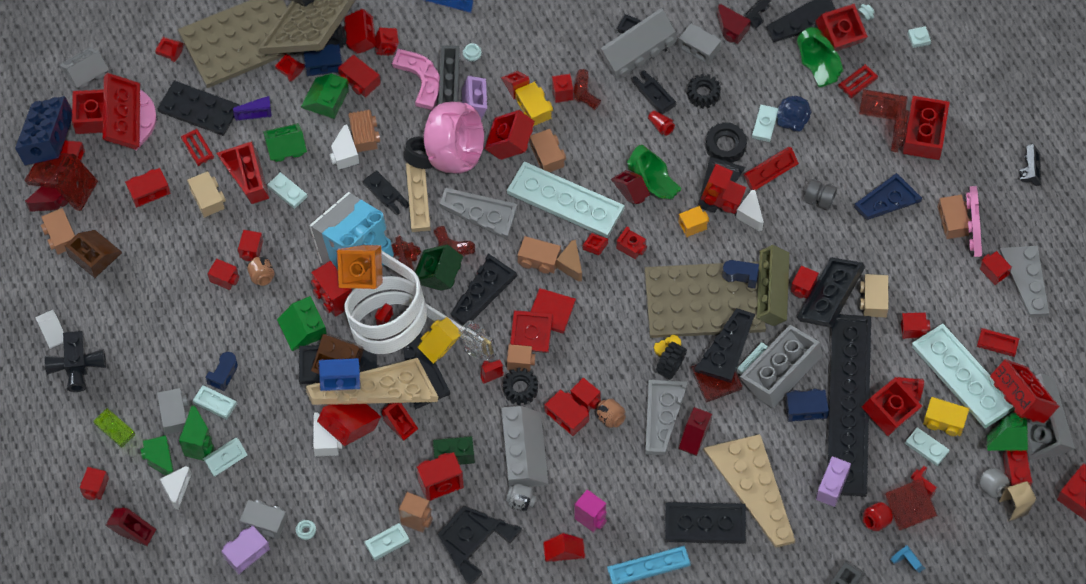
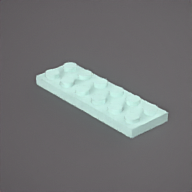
[507,161,625,238]
[912,324,1015,428]

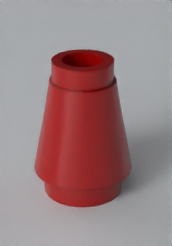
[648,110,675,135]

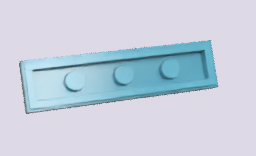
[607,546,691,584]

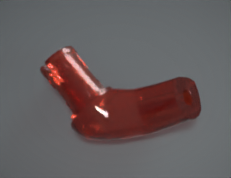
[574,69,601,110]
[434,226,475,256]

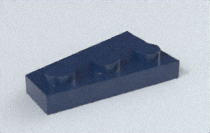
[854,173,922,220]

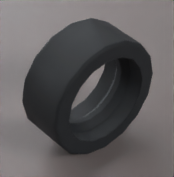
[404,136,434,169]

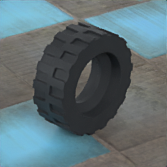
[705,122,747,163]

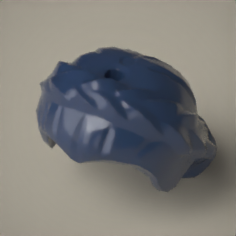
[777,95,812,132]

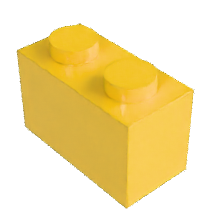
[515,82,553,126]
[418,317,463,364]
[923,397,970,436]

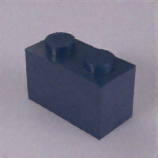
[303,44,342,77]
[785,389,829,422]

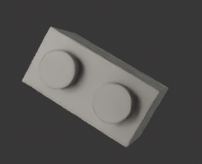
[678,23,721,65]
[157,388,189,435]
[239,500,287,540]

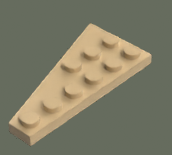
[306,358,438,405]
[703,434,795,548]

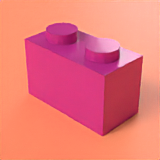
[575,489,607,533]

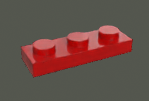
[743,147,799,191]

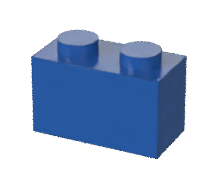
[319,358,360,391]

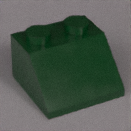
[415,244,464,291]

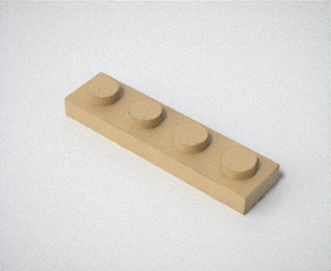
[406,163,431,232]

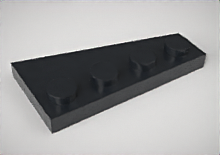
[451,253,517,327]

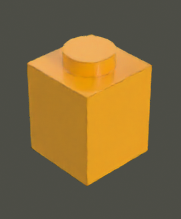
[678,206,709,237]

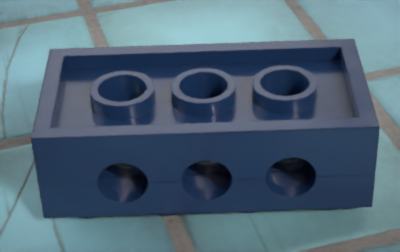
[15,96,72,166]

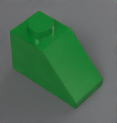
[140,436,174,476]

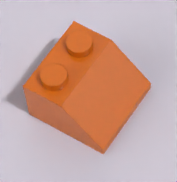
[337,245,383,289]

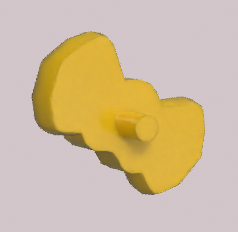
[654,335,682,357]

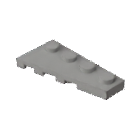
[440,188,518,240]
[999,246,1049,317]
[645,380,688,455]

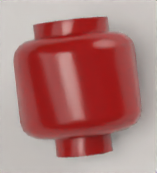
[863,502,893,531]

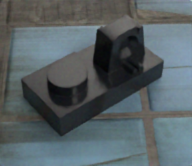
[743,0,772,29]
[1020,144,1042,186]

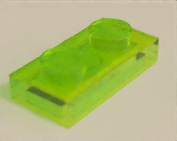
[93,408,135,448]

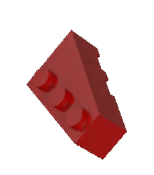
[216,141,269,204]

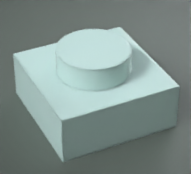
[908,26,931,48]

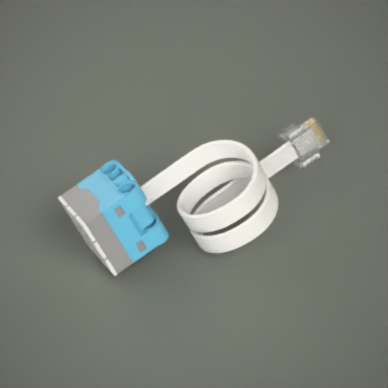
[309,192,496,361]

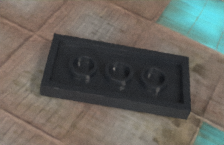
[157,80,240,136]
[797,257,865,327]
[299,345,377,384]
[665,502,746,544]

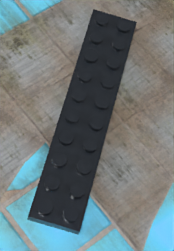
[827,314,871,497]

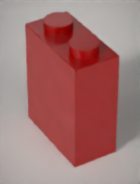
[317,404,381,446]

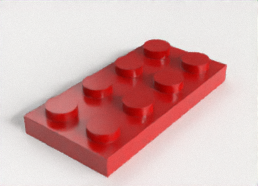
[103,73,140,150]

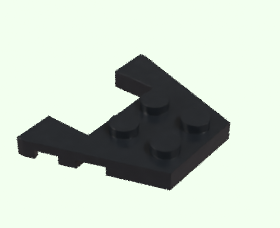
[437,506,522,584]

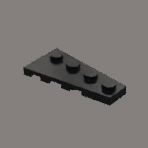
[766,0,836,43]
[694,308,755,383]
[403,333,450,410]

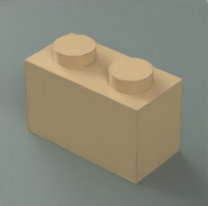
[187,171,226,217]
[860,274,888,317]

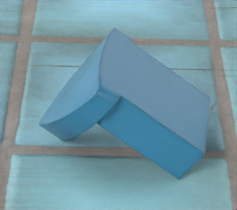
[891,545,925,573]

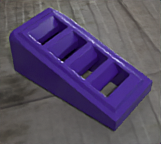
[233,96,272,121]

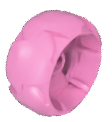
[424,102,484,173]

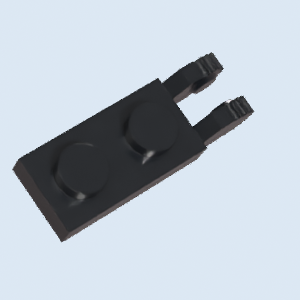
[631,70,676,115]
[362,170,409,216]

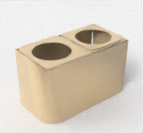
[999,482,1036,521]

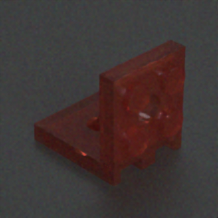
[859,89,909,152]
[24,153,98,211]

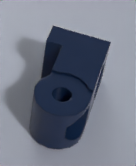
[722,260,759,289]
[205,352,238,391]

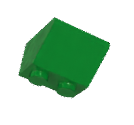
[301,73,349,119]
[263,123,307,162]
[277,296,327,351]
[179,406,214,461]
[987,413,1028,451]

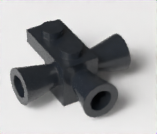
[44,331,106,392]

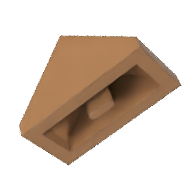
[556,240,582,282]

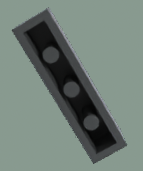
[439,45,460,104]

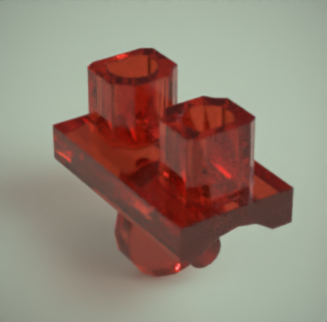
[392,236,421,272]

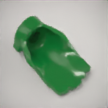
[797,28,843,87]
[627,144,681,199]

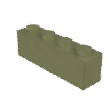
[757,245,790,326]

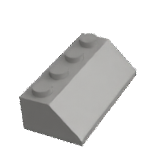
[601,8,677,79]
[740,325,823,408]
[1027,373,1075,460]
[501,406,549,488]

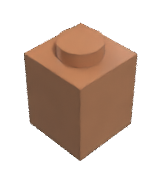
[507,345,536,372]

